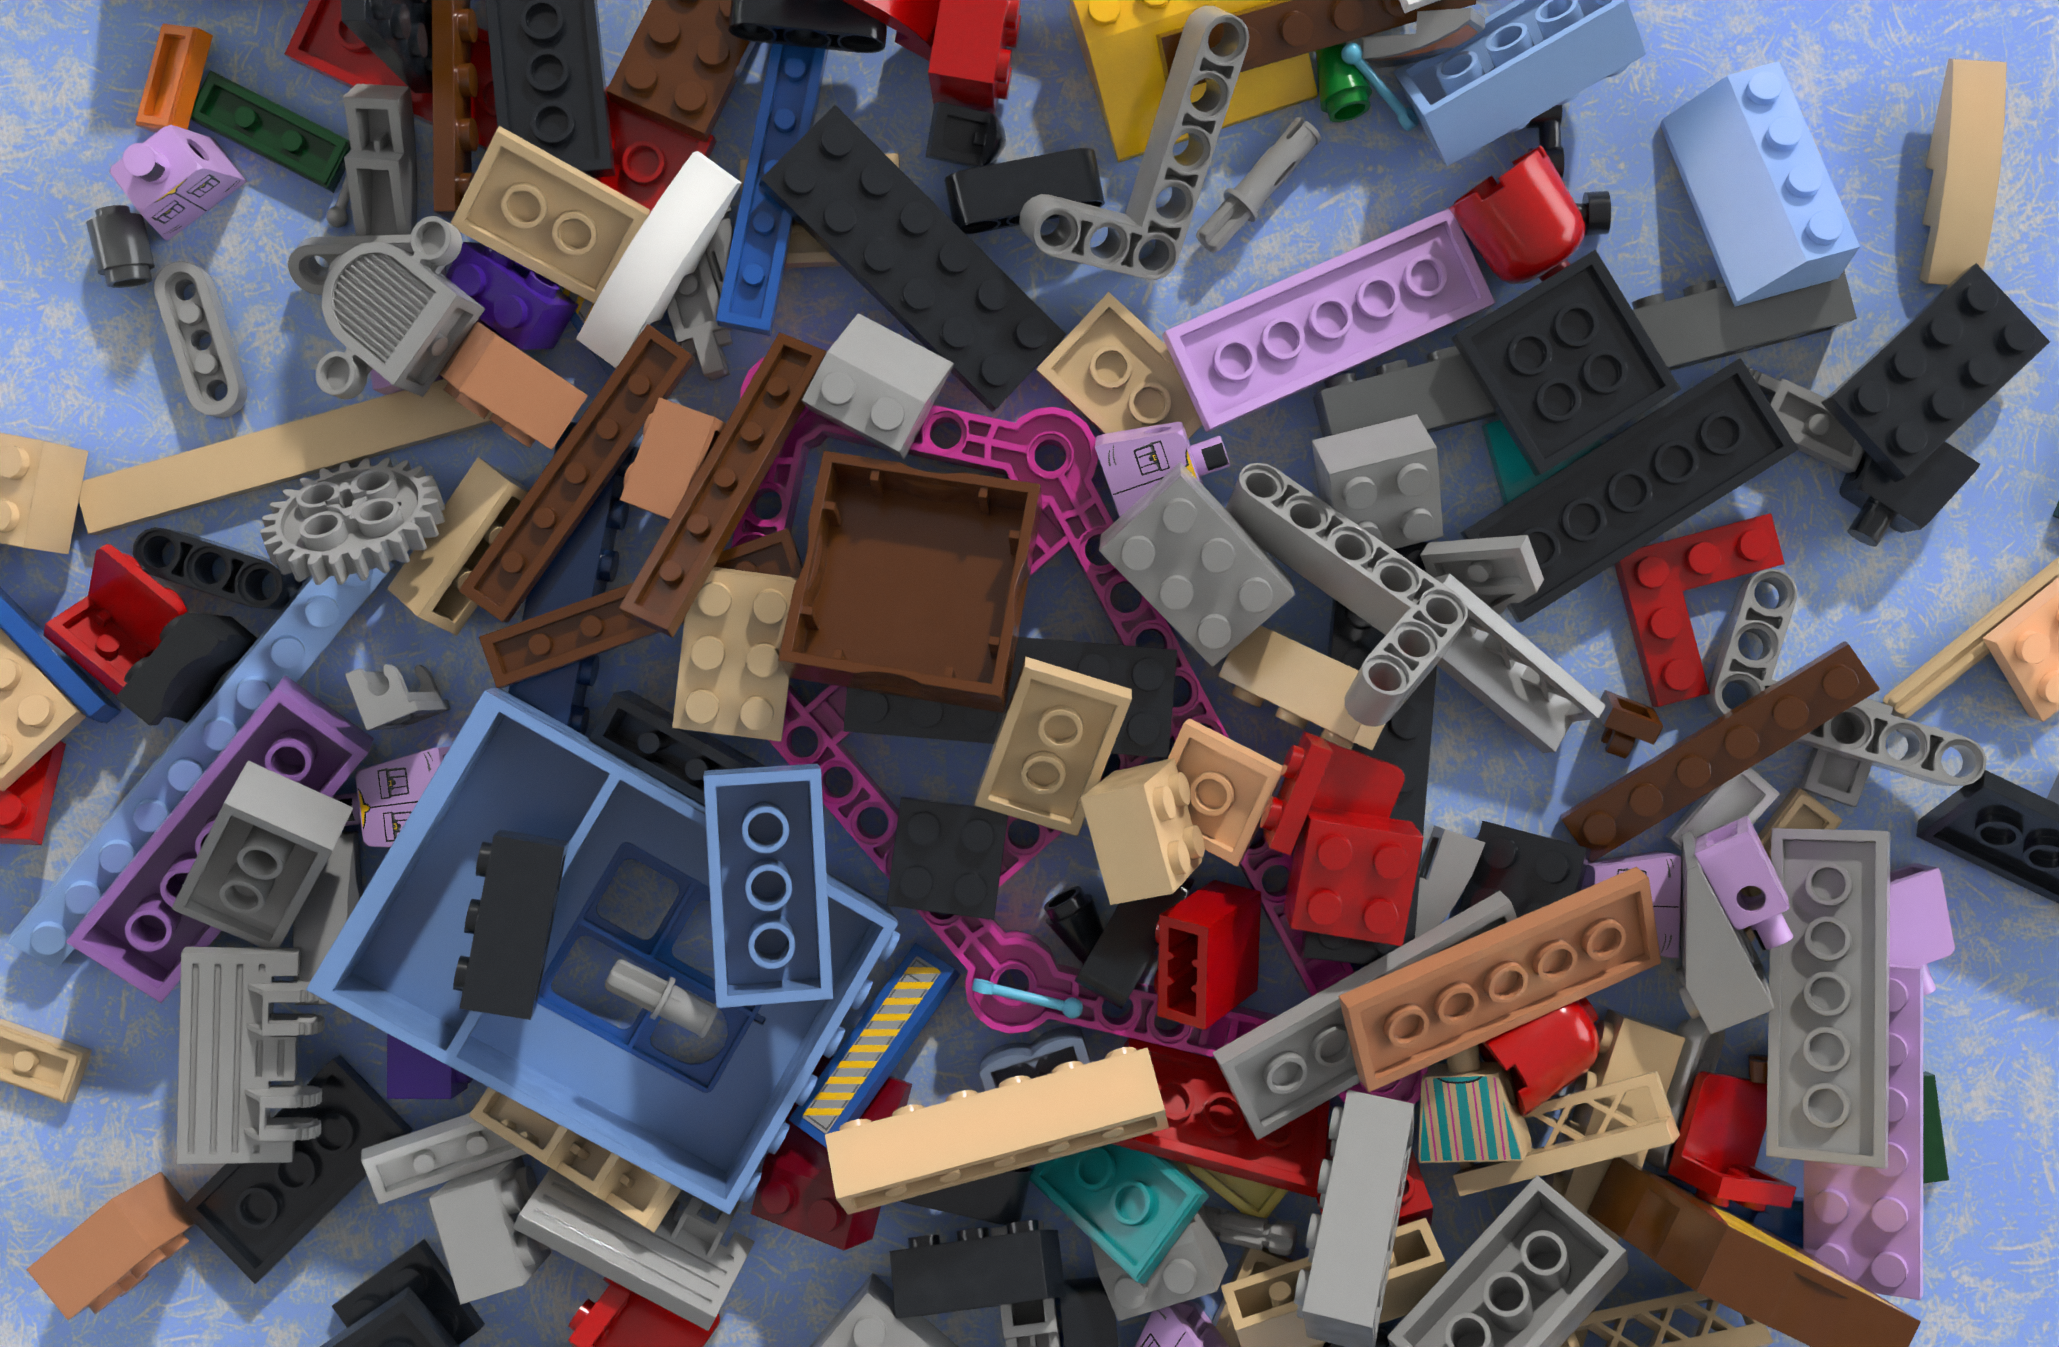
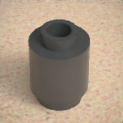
[86,205,155,288]

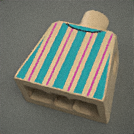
[1418,1045,1532,1163]

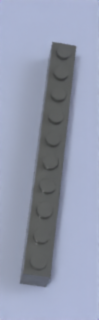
[1313,270,1857,437]

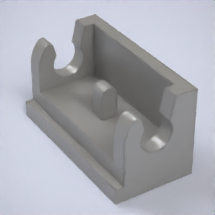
[345,664,451,731]

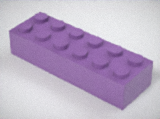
[66,675,374,1003]

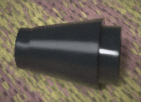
[1044,886,1104,965]

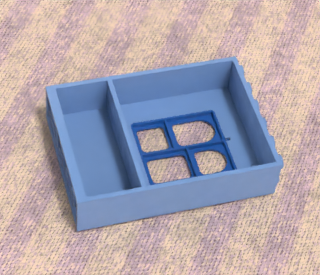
[306,687,900,1215]

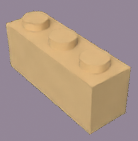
[387,457,529,636]
[1218,625,1385,750]

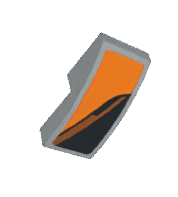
[1363,8,1485,68]

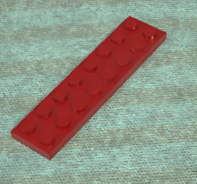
[284,0,717,216]

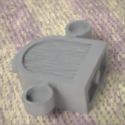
[315,216,485,399]

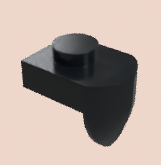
[925,102,1006,168]

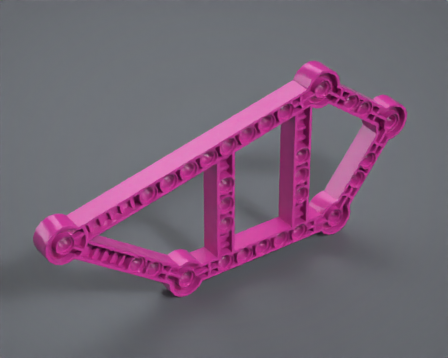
[731,357,1428,1104]

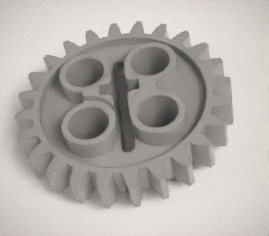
[260,457,445,585]

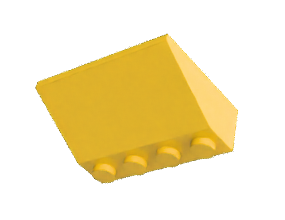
[1069,0,1318,163]

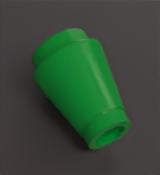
[1315,42,1372,122]

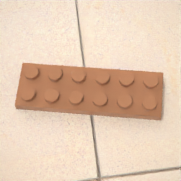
[1338,867,1661,1092]

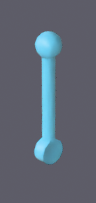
[1341,43,1419,131]
[971,978,1083,1019]

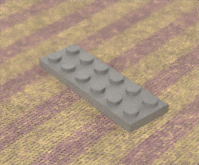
[1766,828,1890,1169]
[1212,891,1517,1140]

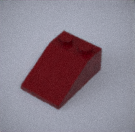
[751,1055,912,1251]

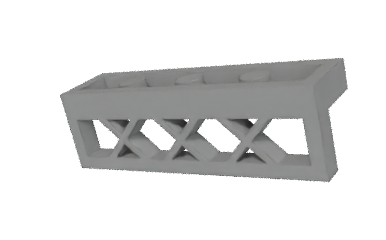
[1435,573,1606,753]

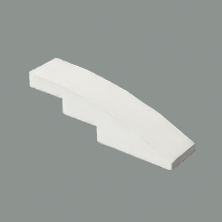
[576,151,742,368]

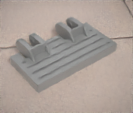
[176,947,325,1165]
[513,1168,755,1331]

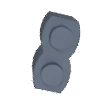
[979,1026,1092,1091]

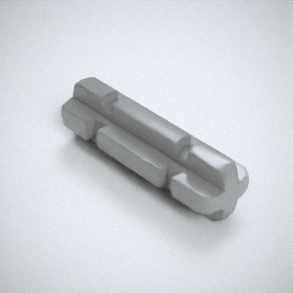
[1203,1205,1297,1256]

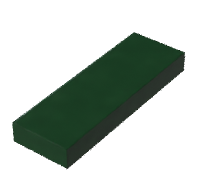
[190,70,351,193]

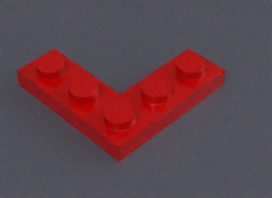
[1614,513,1785,707]

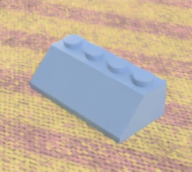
[1393,0,1647,167]
[1660,61,1860,307]

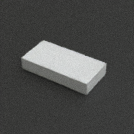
[1665,767,1780,850]

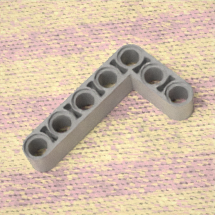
[1019,5,1250,280]
[1225,463,1468,727]
[1705,569,1987,786]

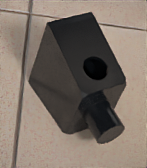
[1839,442,1980,547]

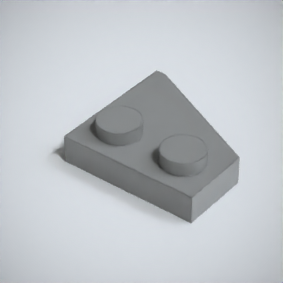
[1420,535,1544,615]

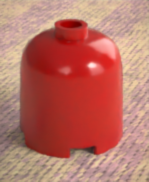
[1449,145,1585,284]
[1478,997,1600,1117]

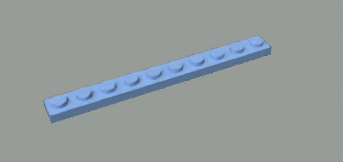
[8,560,395,970]

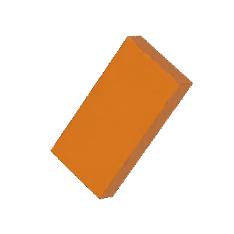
[135,23,213,132]

